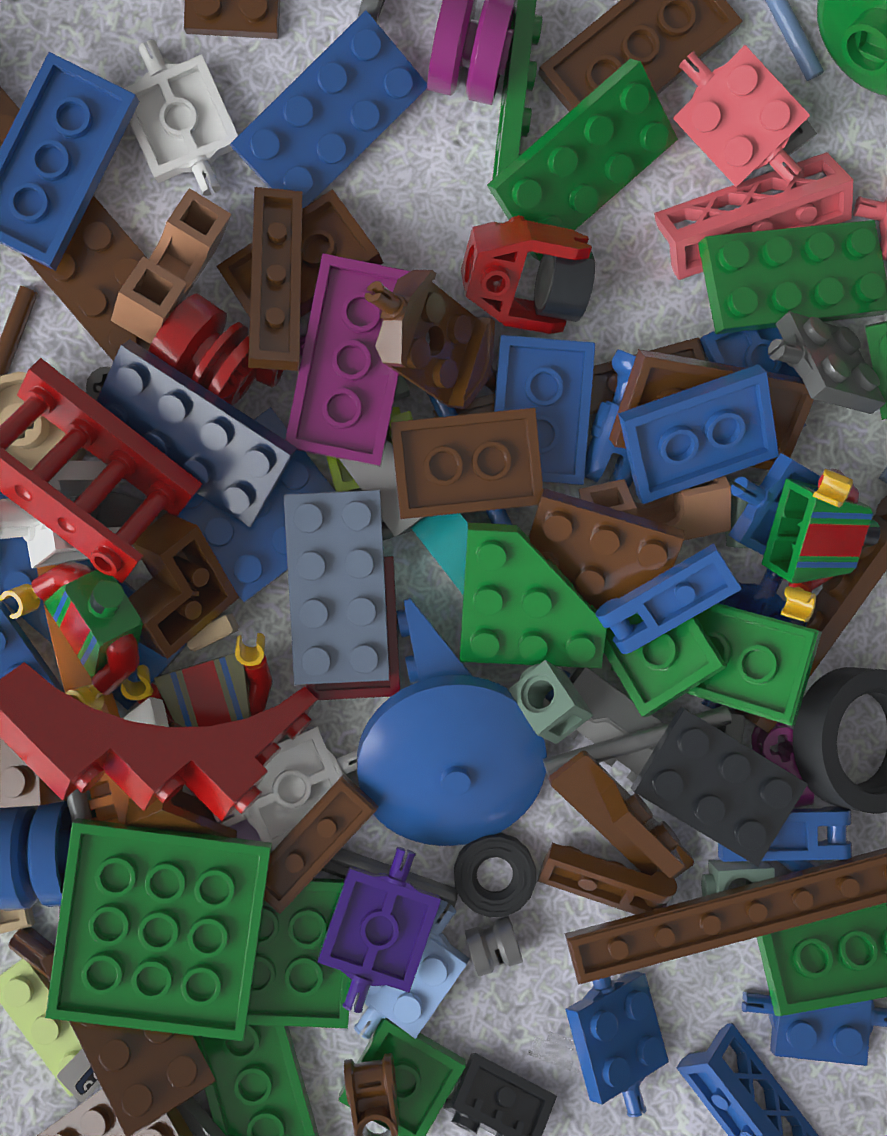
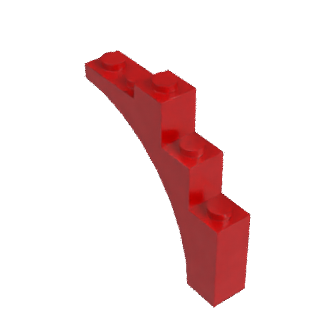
[0,662,318,821]

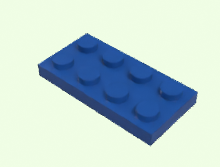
[230,10,427,209]
[0,52,140,271]

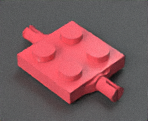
[673,45,810,188]

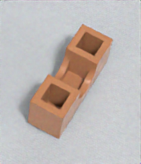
[111,188,232,344]
[578,476,731,541]

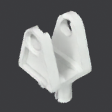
[0,461,134,568]

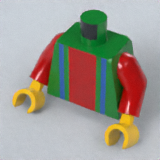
[761,468,881,622]
[0,561,143,710]

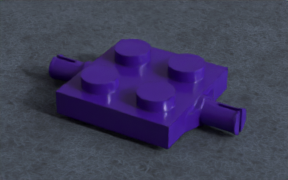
[318,847,441,1013]

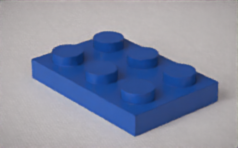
[494,335,595,485]
[618,364,779,504]

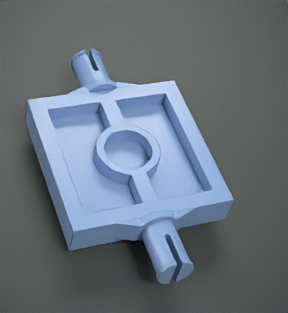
[351,900,470,1039]

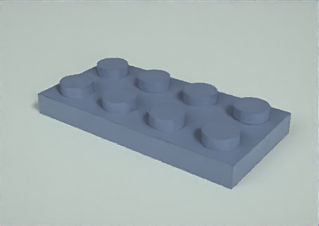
[284,490,390,685]

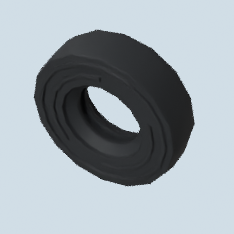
[454,832,536,918]

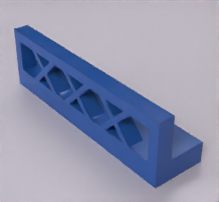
[676,1023,819,1136]

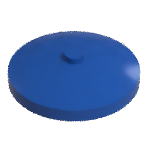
[357,675,547,846]

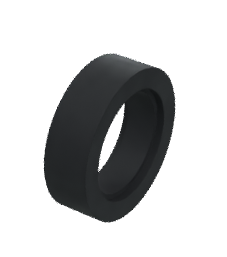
[793,667,887,814]

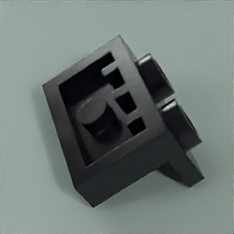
[443,1053,557,1136]

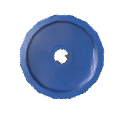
[0,800,72,911]

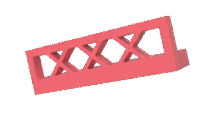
[654,152,854,280]

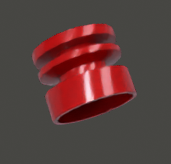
[148,293,258,406]

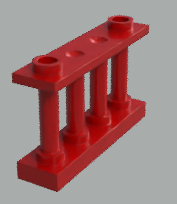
[0,358,202,583]

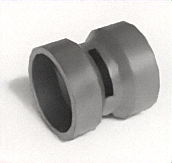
[465,916,523,977]

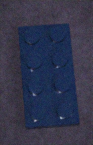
[96,340,297,527]

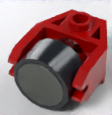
[461,215,595,334]

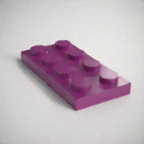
[285,254,410,467]

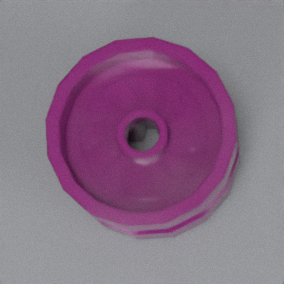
[427,0,516,105]

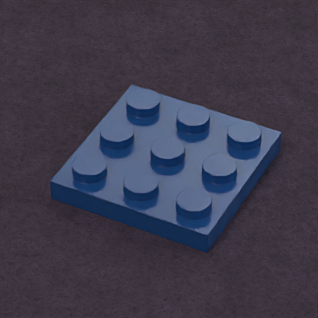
[177,407,336,603]

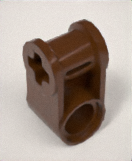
[344,1053,399,1136]

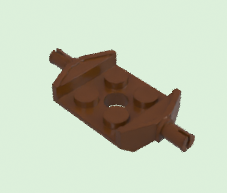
[365,270,497,409]

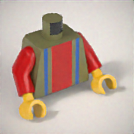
[121,633,273,727]

